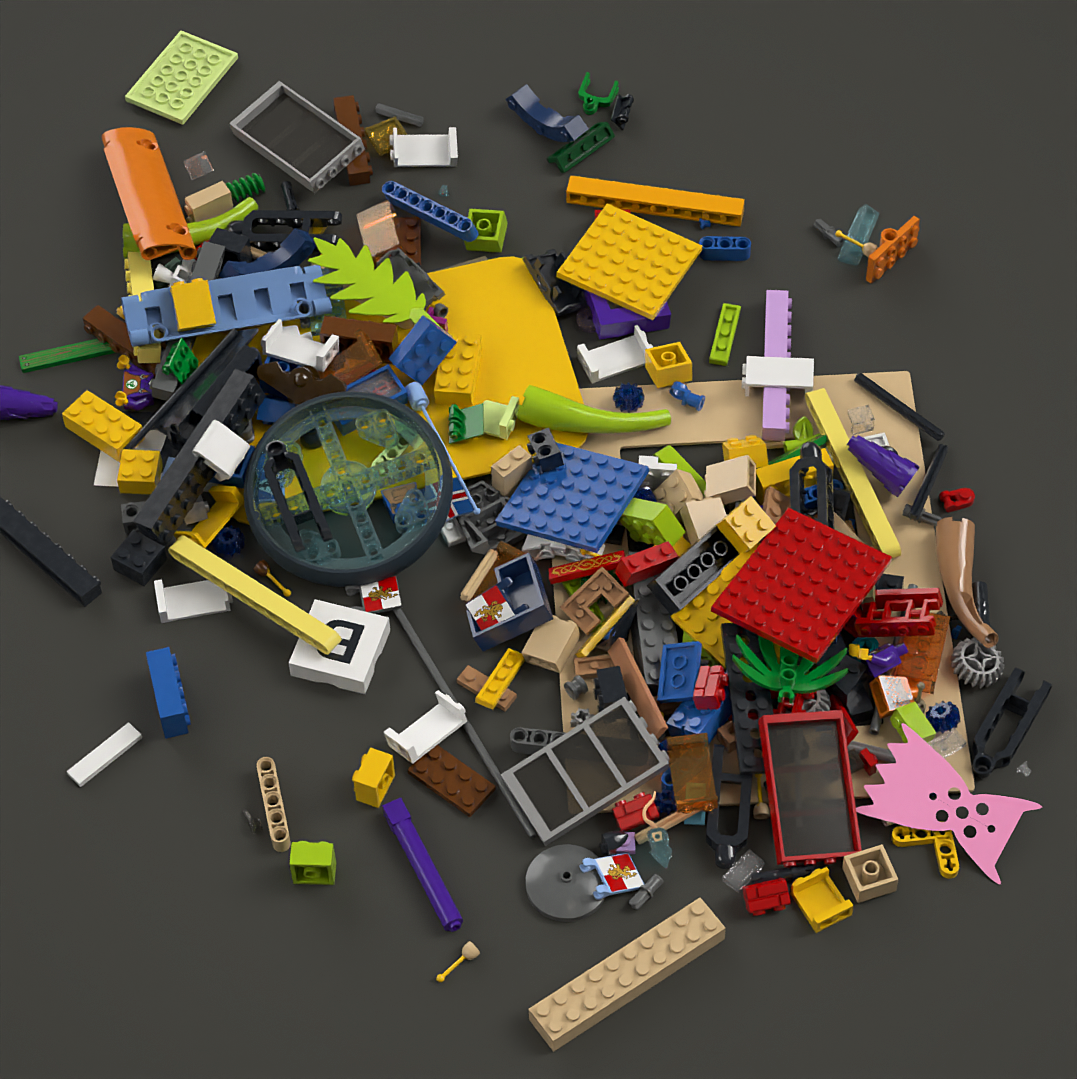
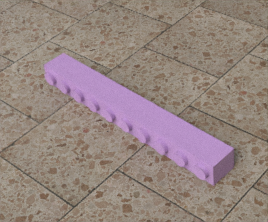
[762,290,792,441]

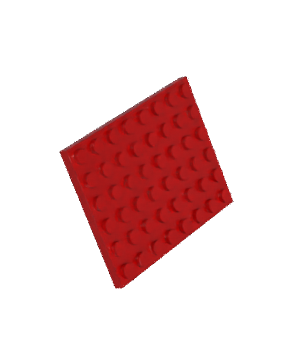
[711,508,892,664]

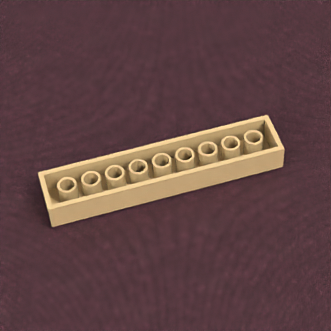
[529,897,726,1052]

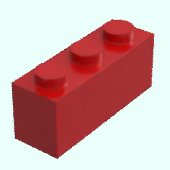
[615,541,679,587]

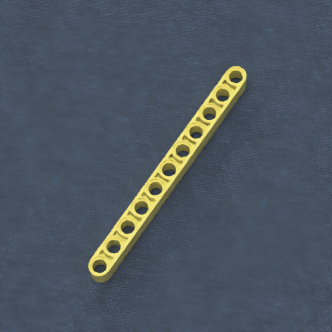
[805,388,901,558]
[168,535,342,655]

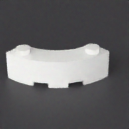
[522,534,605,562]

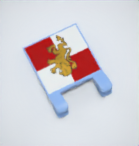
[579,853,645,900]

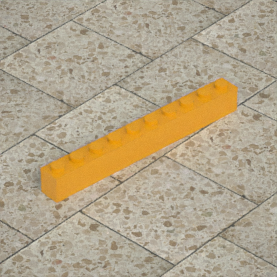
[566,176,745,227]

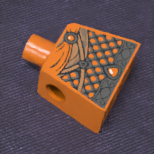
[869,676,918,719]

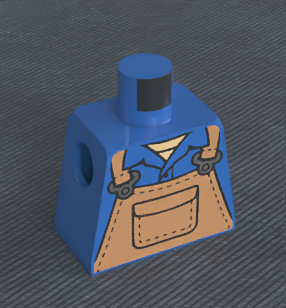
[381,482,419,529]

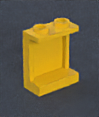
[170,278,216,332]
[790,867,853,933]

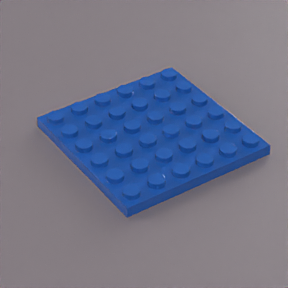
[495,442,650,553]

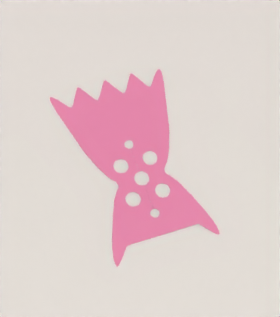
[856,723,1042,884]

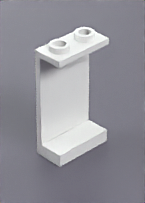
[390,127,458,167]
[261,319,339,372]
[577,325,653,384]
[742,356,814,396]
[154,580,233,623]
[383,691,467,764]

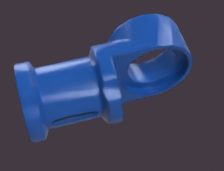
[669,381,706,411]

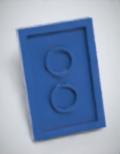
[657,641,702,703]

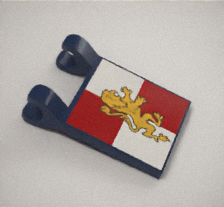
[465,577,530,631]

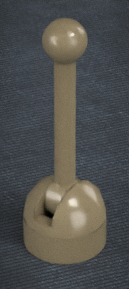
[914,682,926,713]

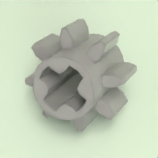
[570,708,594,733]

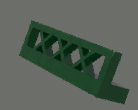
[546,122,615,173]

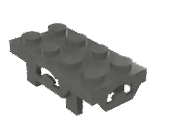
[374,248,445,310]

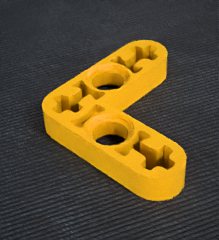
[891,821,959,879]

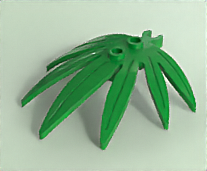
[732,635,848,704]

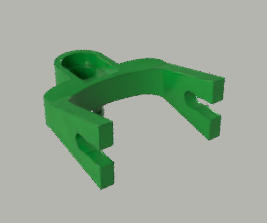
[578,72,619,115]

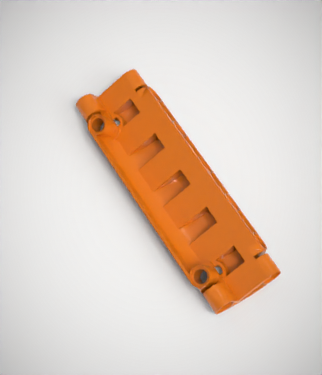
[102,127,197,260]

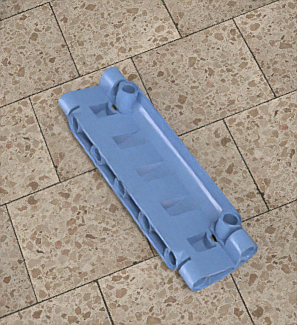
[121,265,332,347]

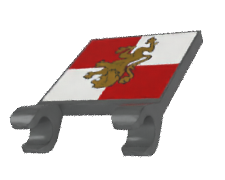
[345,575,403,614]

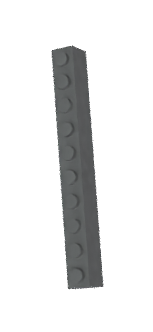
[149,241,225,401]

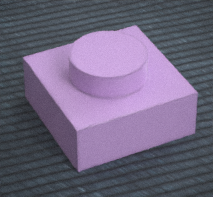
[617,832,635,855]

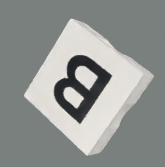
[289,599,390,694]

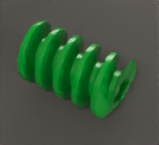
[226,173,265,202]

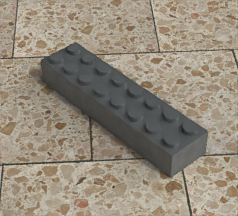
[625,552,678,697]

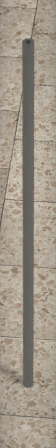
[393,608,537,839]

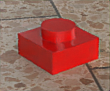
[858,748,878,776]

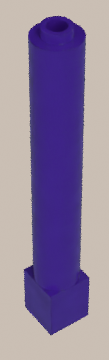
[382,798,463,932]

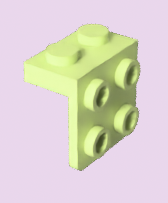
[483,396,520,440]

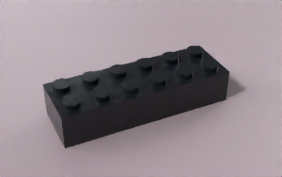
[646,515,740,615]

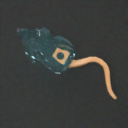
[642,791,672,868]

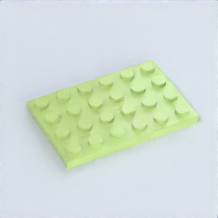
[125,30,238,125]

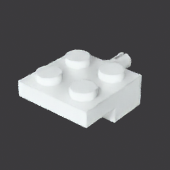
[638,455,677,491]

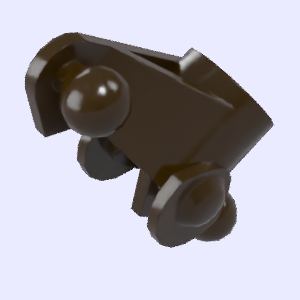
[257,362,347,405]

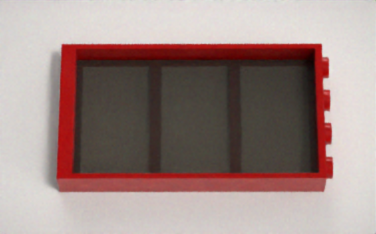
[758,710,862,868]

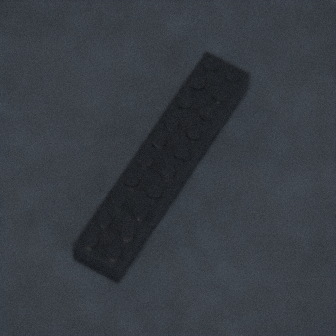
[133,369,266,547]

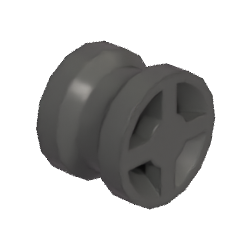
[564,675,588,700]

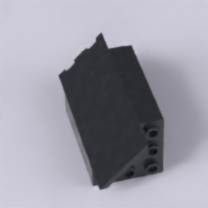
[154,328,262,451]

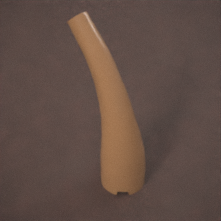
[936,517,999,648]

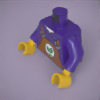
[114,355,155,411]
[849,642,908,678]

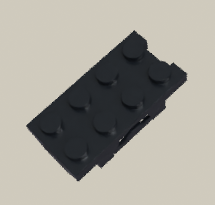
[522,249,588,317]

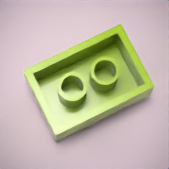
[620,498,685,547]

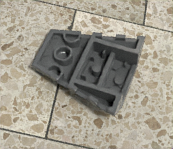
[457,480,526,555]

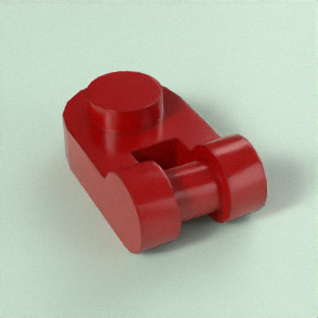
[939,488,975,512]

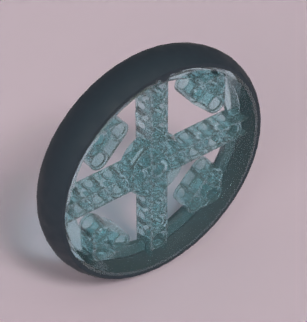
[244,391,453,587]

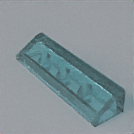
[837,204,880,266]

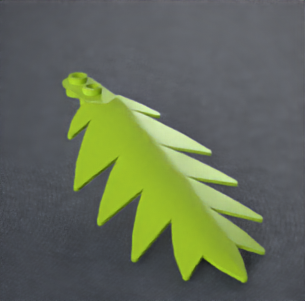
[308,237,440,327]

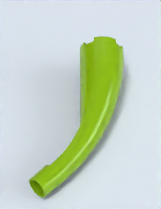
[123,197,258,259]
[517,385,671,434]

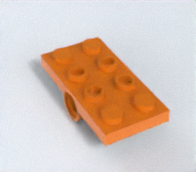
[866,216,920,284]

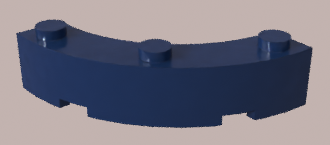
[505,84,589,142]
[219,228,316,278]

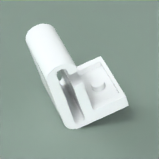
[192,420,250,481]

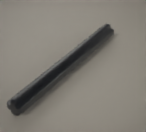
[854,373,945,441]
[909,444,948,521]

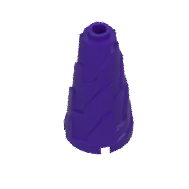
[0,385,58,420]
[846,435,920,498]

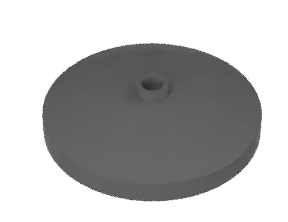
[526,844,606,922]

